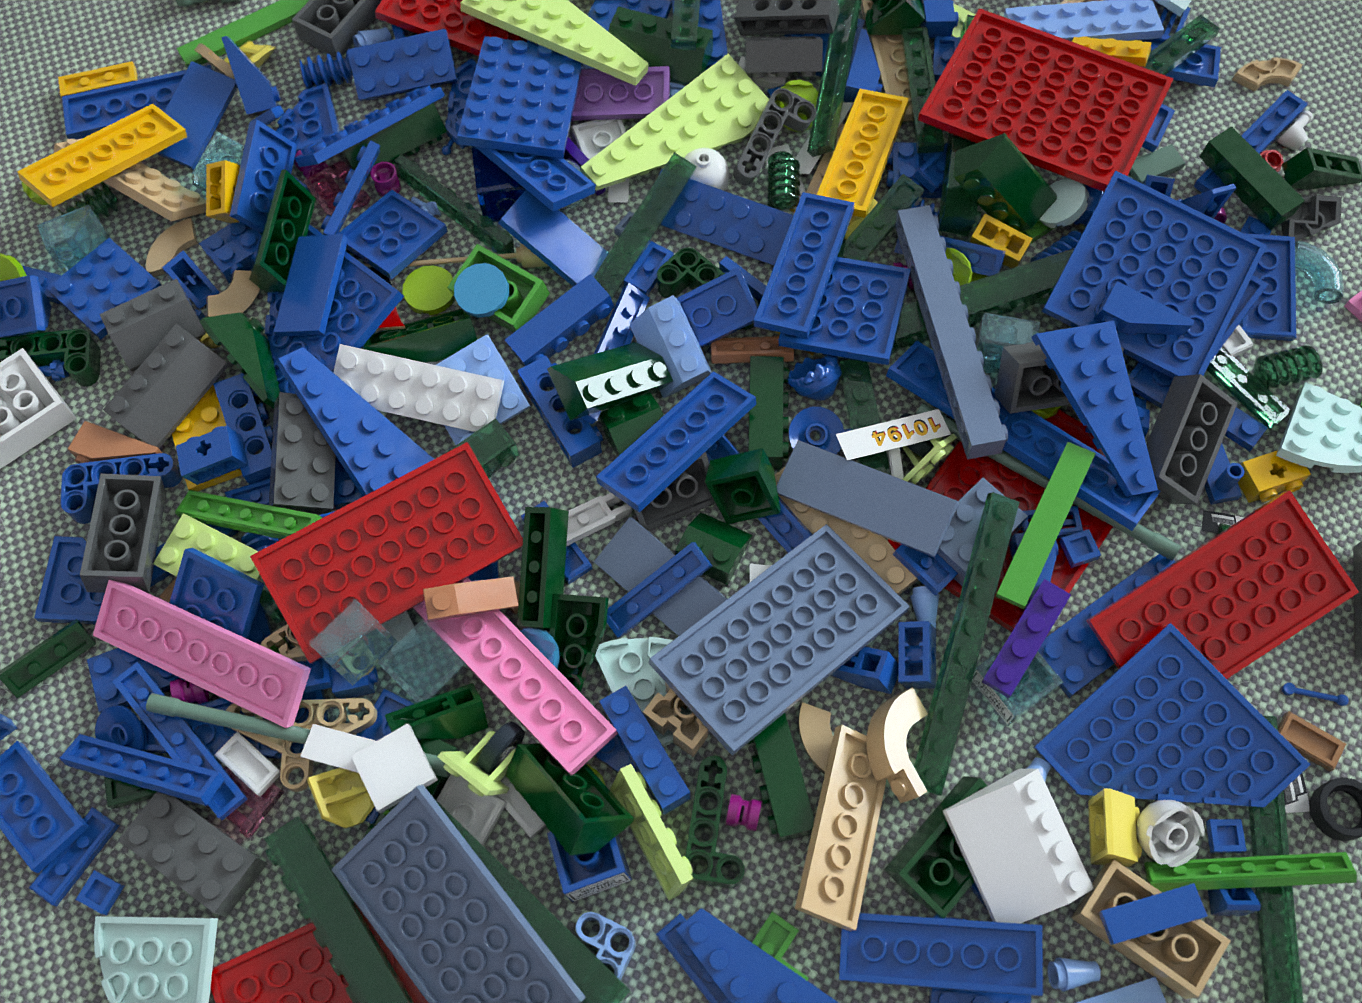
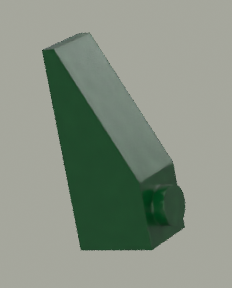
[1282,147,1362,190]
[385,683,489,739]

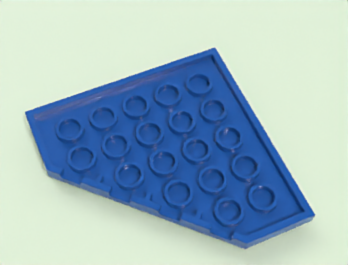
[265,225,404,394]
[1033,623,1311,807]

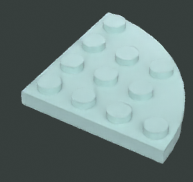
[1276,382,1362,473]
[595,637,692,747]
[94,916,218,1003]

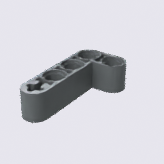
[733,88,816,185]

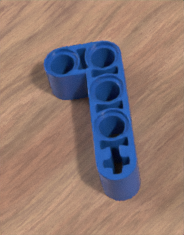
[61,453,183,524]

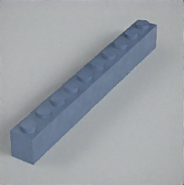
[895,205,1008,459]

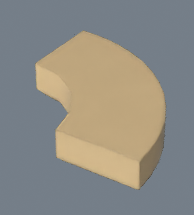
[194,43,235,79]
[1232,57,1303,91]
[146,218,198,277]
[206,270,260,317]
[798,702,833,774]

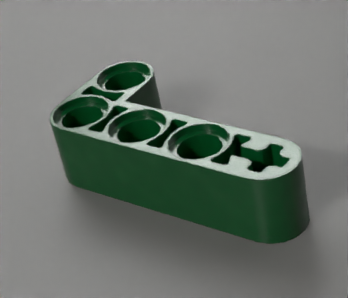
[657,247,758,330]
[0,329,101,387]
[685,756,745,888]

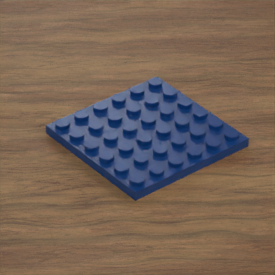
[1041,171,1267,378]

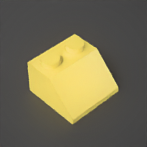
[1088,788,1142,867]

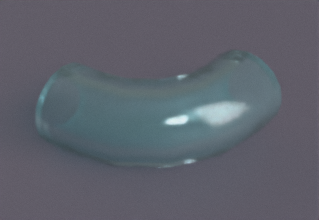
[1295,240,1344,304]

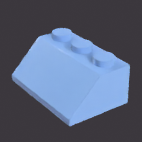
[629,295,712,398]

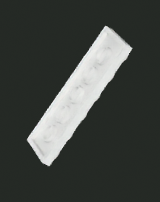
[333,344,504,436]

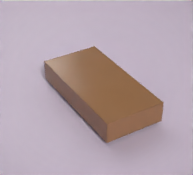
[1277,711,1346,772]

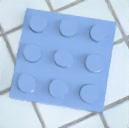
[436,334,531,447]

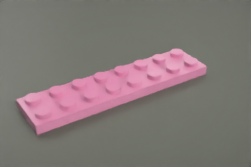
[413,578,617,775]
[93,580,311,728]

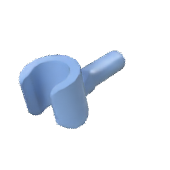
[411,196,441,216]

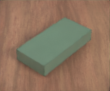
[1129,144,1186,184]

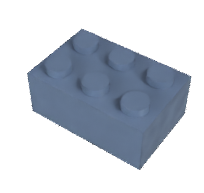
[937,478,1028,587]

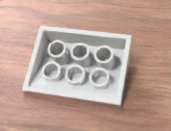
[0,348,77,469]
[943,769,1094,924]

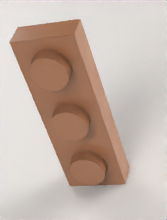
[711,336,794,364]

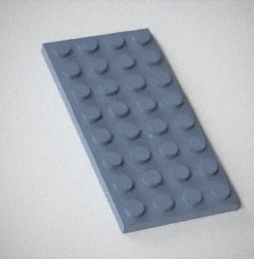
[649,524,910,756]
[331,784,586,1003]

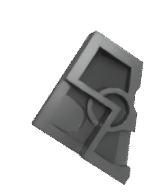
[1281,195,1342,242]

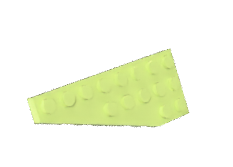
[461,0,649,86]
[579,54,769,191]

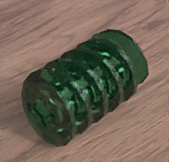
[767,151,800,210]
[57,181,119,235]
[1253,345,1323,391]

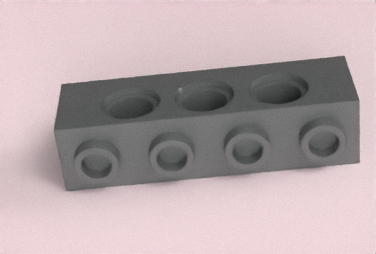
[734,0,840,35]

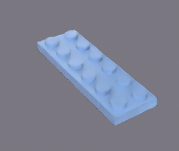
[1004,0,1164,41]

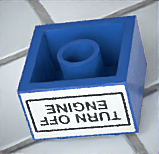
[547,832,633,902]

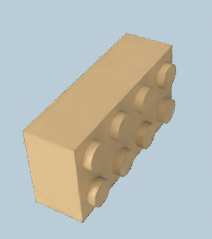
[1071,859,1231,1000]

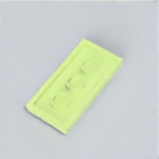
[153,513,263,583]
[610,764,693,900]

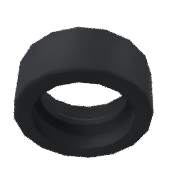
[1310,777,1362,841]

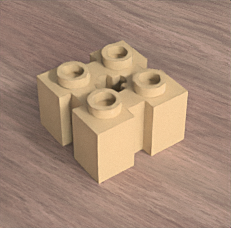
[643,682,708,757]

